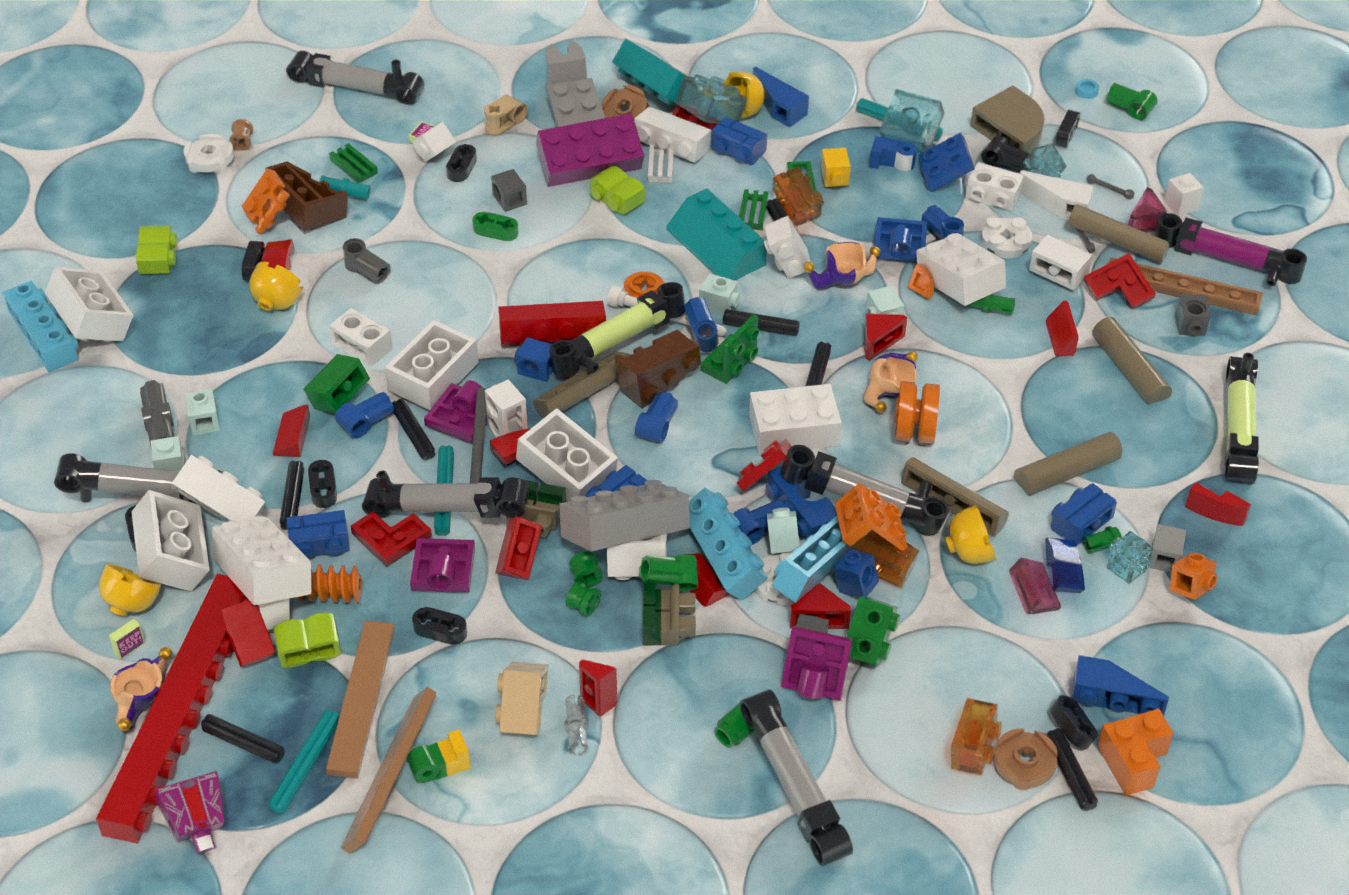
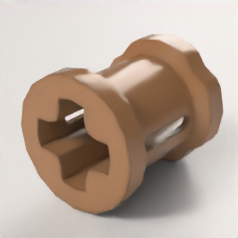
[229,119,253,151]

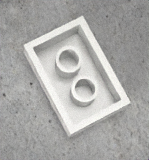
[916,233,1006,306]
[45,267,134,342]
[385,320,479,410]
[749,384,842,454]
[516,408,618,502]
[131,490,210,592]

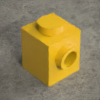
[821,148,851,187]

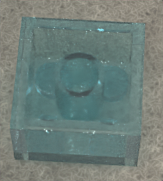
[675,74,748,123]
[879,89,945,153]

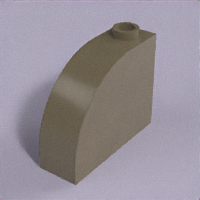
[970,85,1044,154]

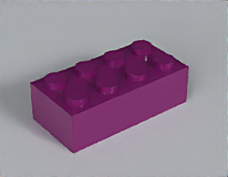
[536,113,645,187]

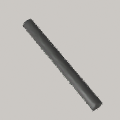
[470,388,486,483]

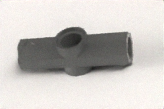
[140,380,174,446]

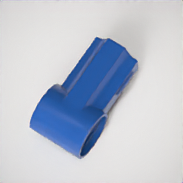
[922,205,964,240]
[684,297,719,353]
[335,391,394,438]
[635,391,678,443]
[733,500,786,545]

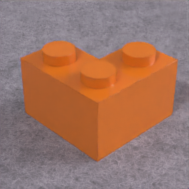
[1097,709,1174,796]

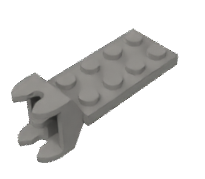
[545,41,605,127]

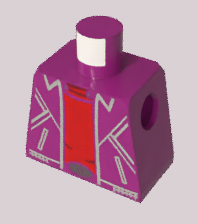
[154,771,224,854]

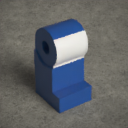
[869,136,917,171]

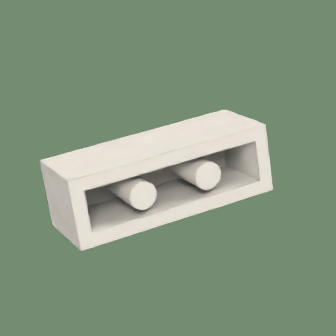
[635,107,711,163]
[172,455,265,522]

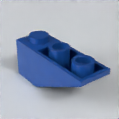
[753,66,809,128]
[1072,655,1169,716]

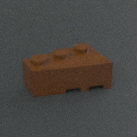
[265,161,348,231]
[615,330,701,409]

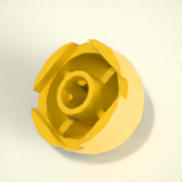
[719,71,764,119]
[249,262,303,311]
[945,505,996,565]
[99,564,161,616]

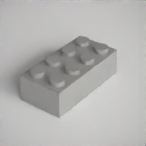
[559,480,690,551]

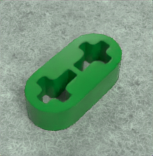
[472,212,519,241]

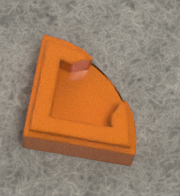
[907,263,934,299]

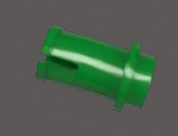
[1083,526,1122,554]

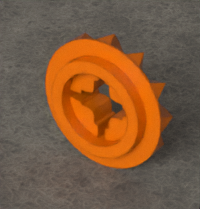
[624,271,664,298]

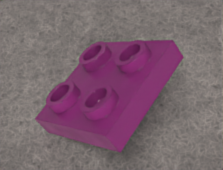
[424,380,487,443]
[410,538,475,592]
[781,626,853,700]

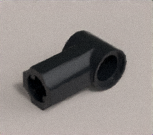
[981,136,1034,172]

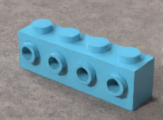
[2,280,79,373]
[689,487,768,600]
[772,516,855,603]

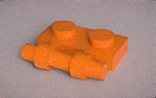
[242,169,290,234]

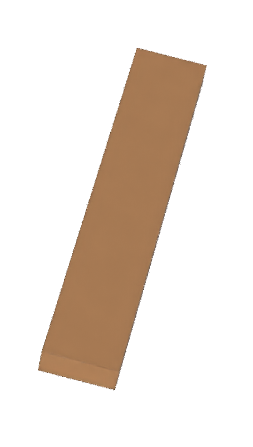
[1109,258,1263,316]
[326,621,395,778]
[341,687,436,854]

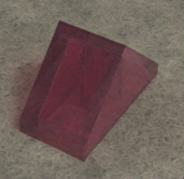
[1128,187,1167,233]

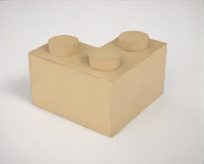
[495,661,548,735]

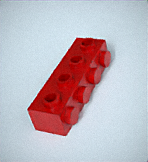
[498,300,606,346]

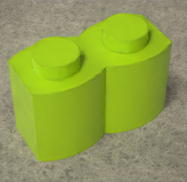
[590,166,646,215]
[136,225,178,274]
[273,613,341,668]

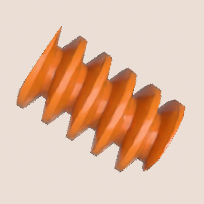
[298,564,362,603]

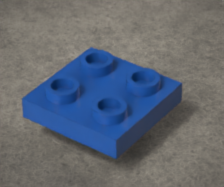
[918,132,975,192]
[875,217,927,262]

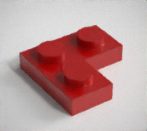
[1084,253,1156,310]
[736,438,792,491]
[350,511,432,566]

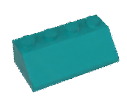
[612,38,709,106]
[666,188,767,281]

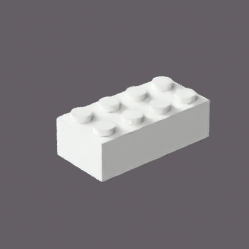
[212,516,311,605]

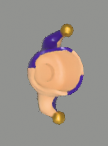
[804,242,880,289]
[864,351,918,413]
[110,647,172,731]

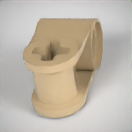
[484,94,528,135]

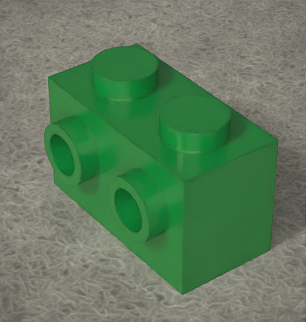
[303,354,370,414]
[846,596,900,666]

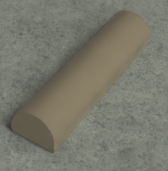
[1068,204,1169,263]
[1092,317,1172,404]
[533,351,631,419]
[1013,432,1122,496]
[901,457,1009,537]

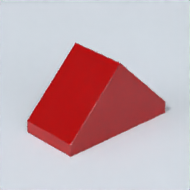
[864,314,907,361]
[790,583,851,629]

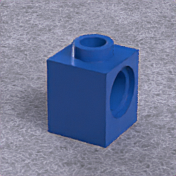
[514,338,553,382]
[834,548,879,598]

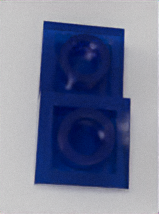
[1045,537,1085,593]

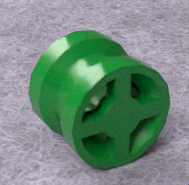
[569,551,603,588]
[565,580,601,617]

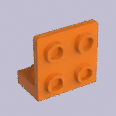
[835,483,908,551]

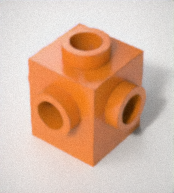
[1170,553,1217,600]

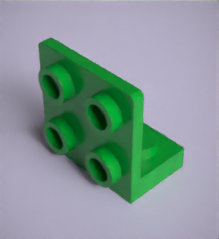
[700,315,759,384]

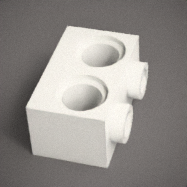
[966,162,1024,211]
[329,308,392,367]
[485,379,528,438]

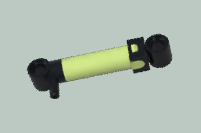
[549,282,685,378]
[1225,353,1259,484]

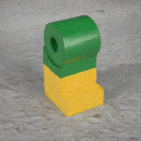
[406,729,471,783]

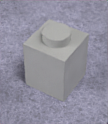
[1148,524,1187,573]

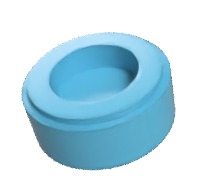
[1075,79,1099,99]

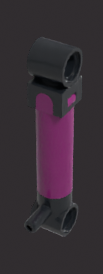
[1154,213,1307,286]

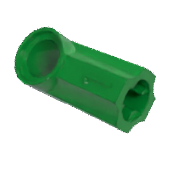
[1106,83,1158,120]
[639,555,698,591]

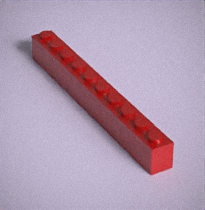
[96,574,249,844]

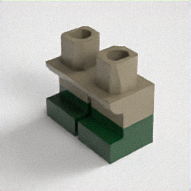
[506,480,566,538]
[643,583,696,646]

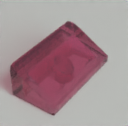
[1009,557,1061,614]

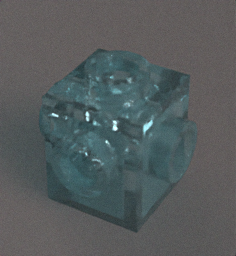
[1023,143,1067,179]
[1106,531,1153,584]

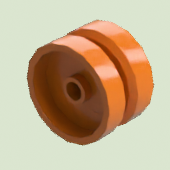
[894,381,940,444]

